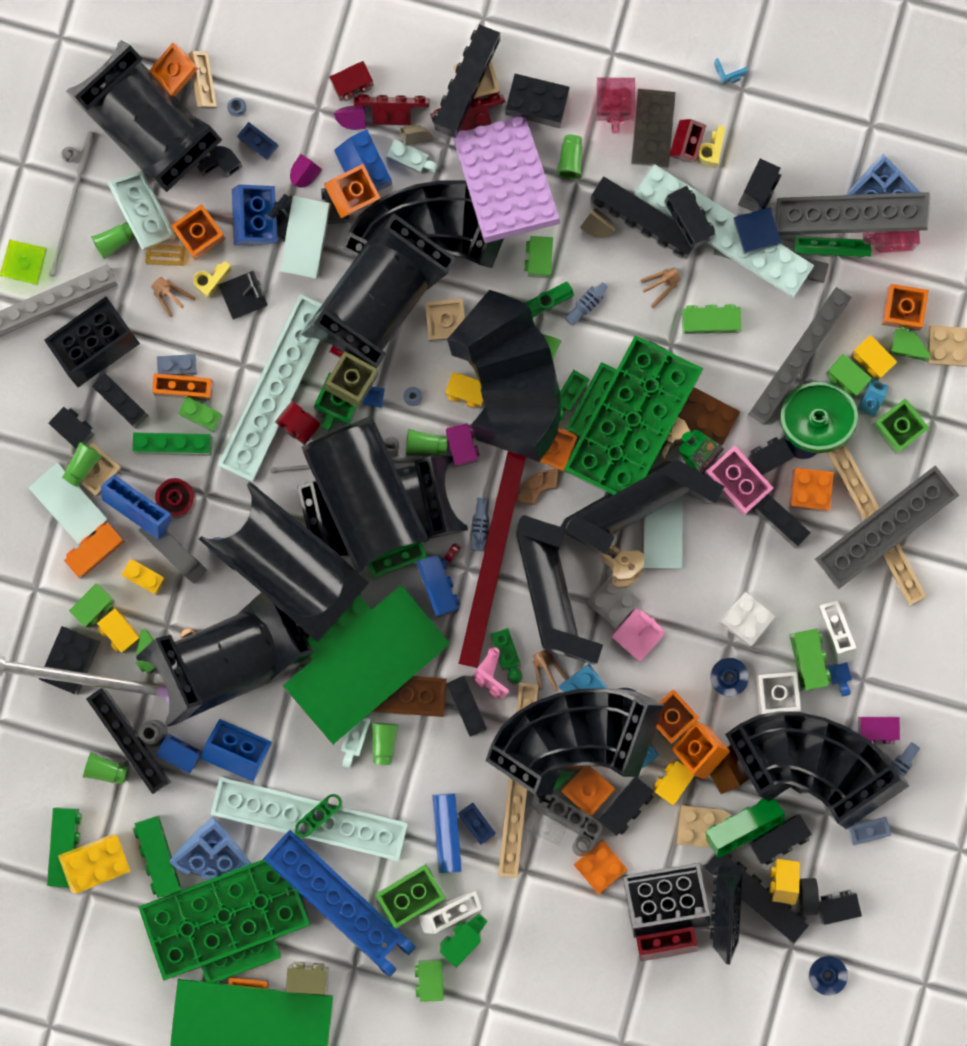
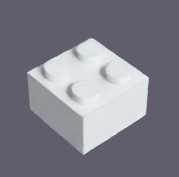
[719,592,775,647]
[756,672,801,714]

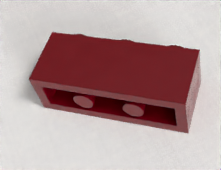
[636,927,698,962]

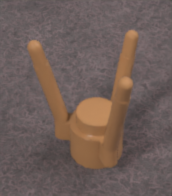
[640,267,681,308]
[151,277,195,317]
[532,649,568,691]

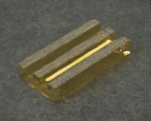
[145,245,185,266]

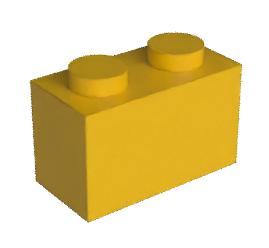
[852,335,897,380]
[445,371,483,409]
[121,559,167,596]
[97,608,140,653]
[653,760,694,806]
[769,859,800,905]

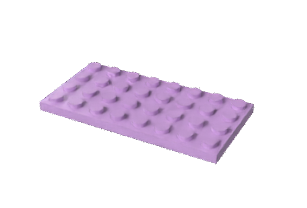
[453,117,560,243]

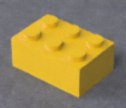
[58,834,131,894]

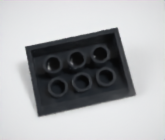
[44,296,140,388]
[623,863,710,938]
[710,867,743,965]

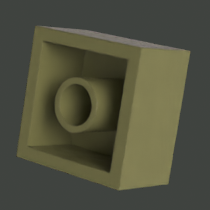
[325,351,378,408]
[286,961,329,995]

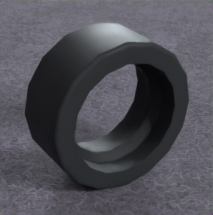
[799,878,819,916]

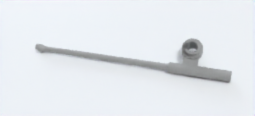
[49,131,95,276]
[270,436,422,473]

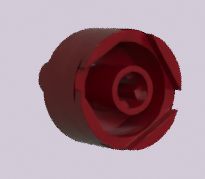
[275,401,321,446]
[155,478,196,518]

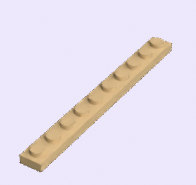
[827,444,927,606]
[498,683,538,878]

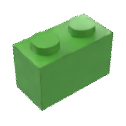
[524,236,553,278]
[826,354,872,398]
[178,396,223,433]
[69,583,115,628]
[415,959,444,1002]

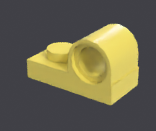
[697,125,725,168]
[193,261,232,298]

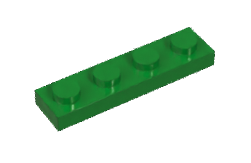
[794,236,872,257]

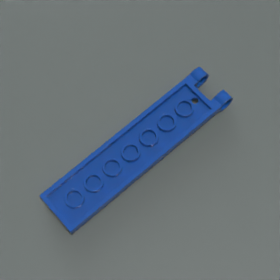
[263,830,416,977]

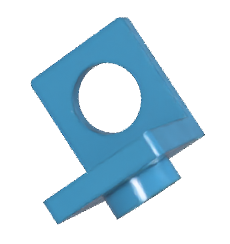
[714,58,748,84]
[858,379,888,416]

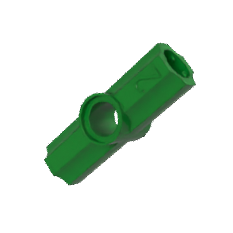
[523,281,575,317]

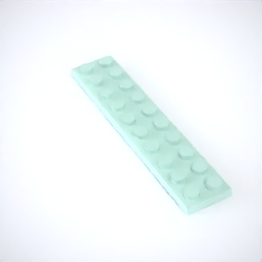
[634,164,814,298]
[218,294,322,482]
[210,777,408,861]

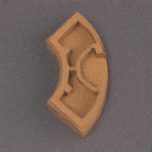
[516,469,559,505]

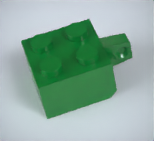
[313,372,357,431]
[439,913,488,968]

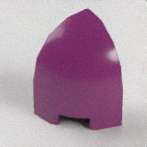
[334,105,366,130]
[290,154,322,188]

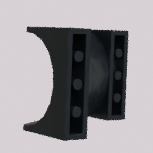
[66,40,222,192]
[301,213,457,369]
[301,415,429,573]
[297,456,468,559]
[561,460,725,554]
[198,481,369,642]
[516,515,603,665]
[136,593,314,727]

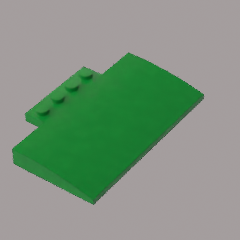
[563,335,703,495]
[283,585,450,745]
[138,860,311,983]
[170,979,333,1046]

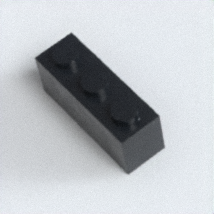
[664,186,715,250]
[92,373,149,429]
[753,494,811,548]
[446,676,487,737]
[598,777,654,836]
[748,814,812,865]

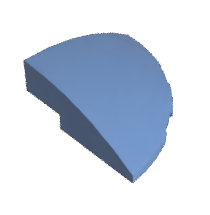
[846,153,921,195]
[170,817,252,879]

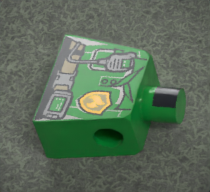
[679,430,724,474]

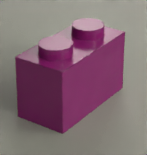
[445,423,480,468]
[858,717,900,744]

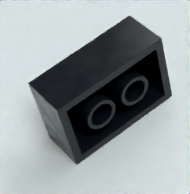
[505,73,570,128]
[738,158,781,212]
[39,626,101,695]

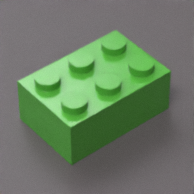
[789,628,831,691]
[375,864,446,928]

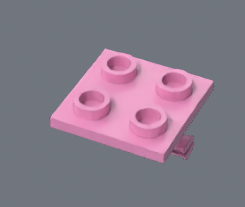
[611,608,666,662]
[472,647,509,700]

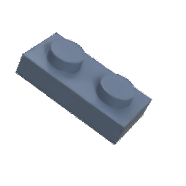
[157,354,197,375]
[848,817,891,845]

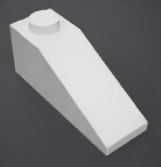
[819,600,856,665]
[417,891,482,934]

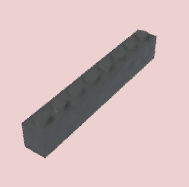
[748,287,852,425]

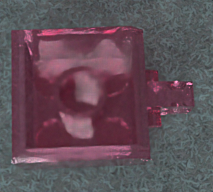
[596,77,635,134]
[862,231,920,253]

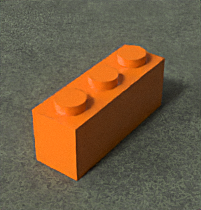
[152,373,214,400]
[64,523,125,579]

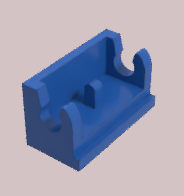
[156,734,203,774]

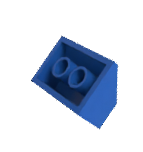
[334,129,392,192]
[231,184,277,246]
[416,555,461,618]
[201,719,272,782]

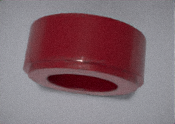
[444,543,461,563]

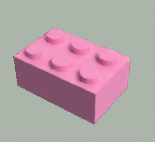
[704,446,773,515]

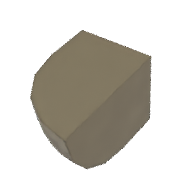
[399,125,433,146]
[580,208,615,238]

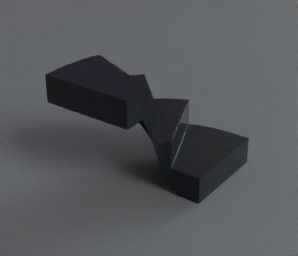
[342,180,504,268]
[447,290,561,462]
[485,688,664,795]
[725,711,909,829]

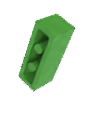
[682,304,741,334]

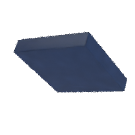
[733,207,781,254]

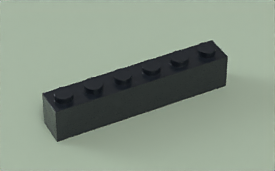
[432,24,501,138]
[591,176,692,259]
[86,688,171,794]
[703,853,809,943]

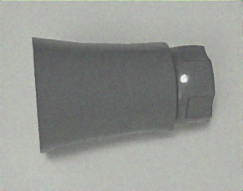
[140,720,168,747]

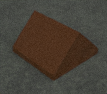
[710,745,750,794]

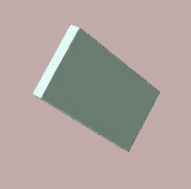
[108,171,176,251]
[280,196,331,279]
[29,463,108,545]
[643,496,683,569]

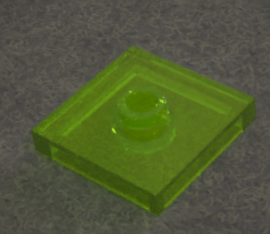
[0,239,47,286]

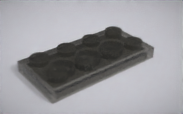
[631,89,676,168]

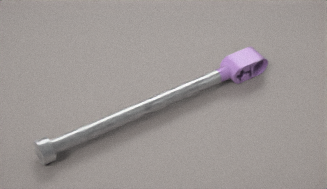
[0,656,169,702]

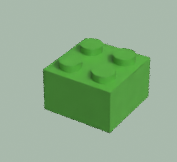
[872,398,929,454]

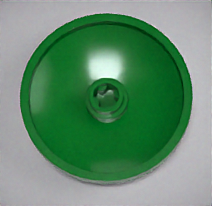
[780,382,858,453]

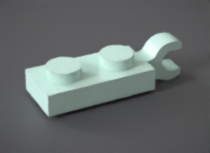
[387,139,438,174]
[341,718,371,768]

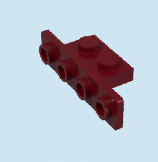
[430,93,506,131]
[354,94,430,125]

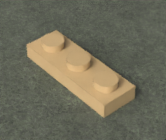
[188,51,217,109]

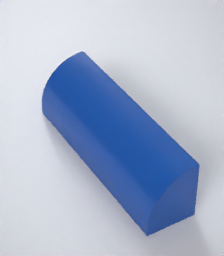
[101,475,171,540]
[432,793,462,873]

